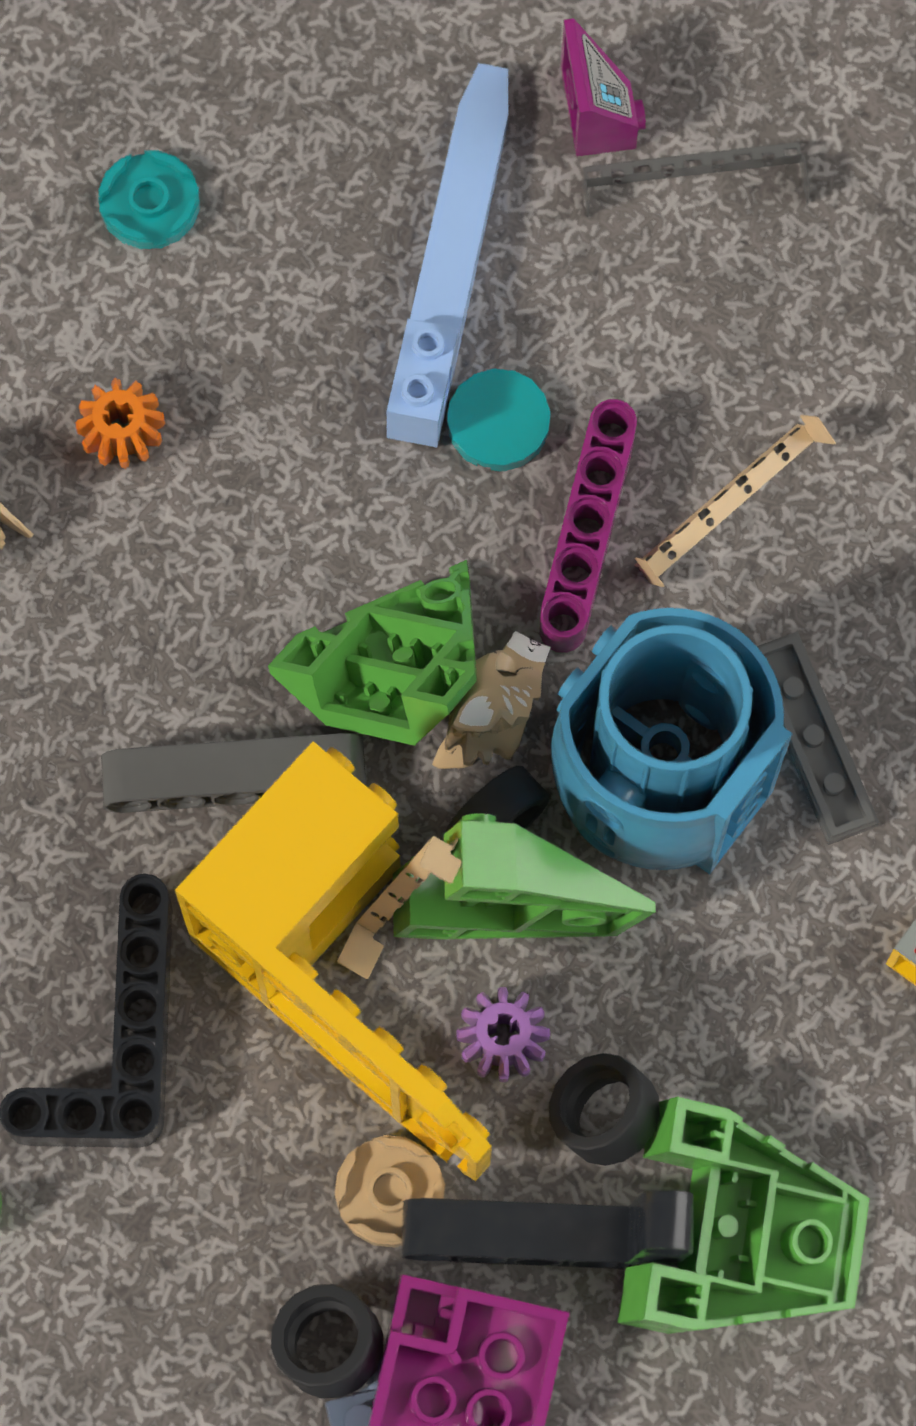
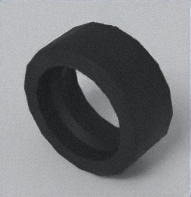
[447,765,549,831]
[549,1053,660,1166]
[271,1284,384,1399]

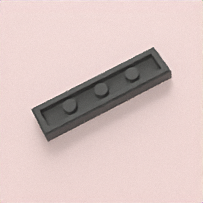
[757,631,879,845]

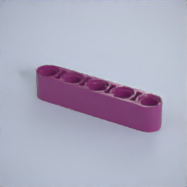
[539,399,637,653]

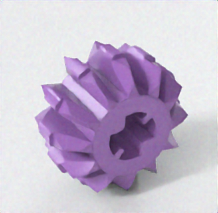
[457,987,550,1082]

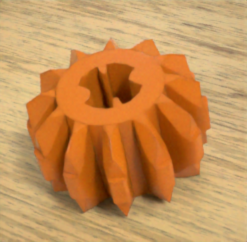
[75,377,165,469]

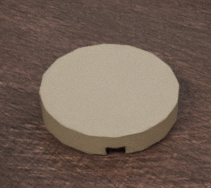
[335,1135,445,1247]

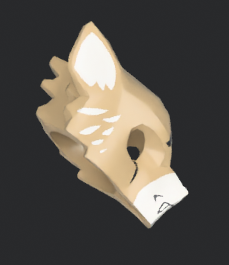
[432,631,551,769]

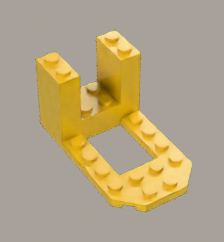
[175,741,492,1181]

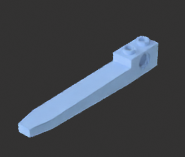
[386,63,508,448]

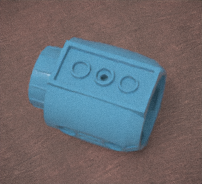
[551,608,792,875]

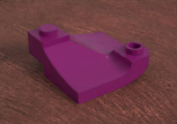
[368,1274,569,1426]

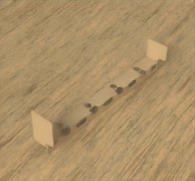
[635,415,836,587]
[337,836,462,979]

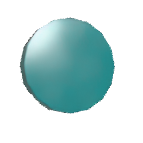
[98,150,200,249]
[447,368,551,472]

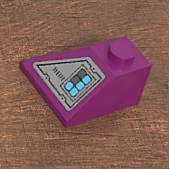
[561,18,646,157]

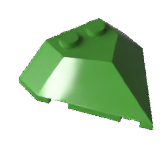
[268,560,477,746]

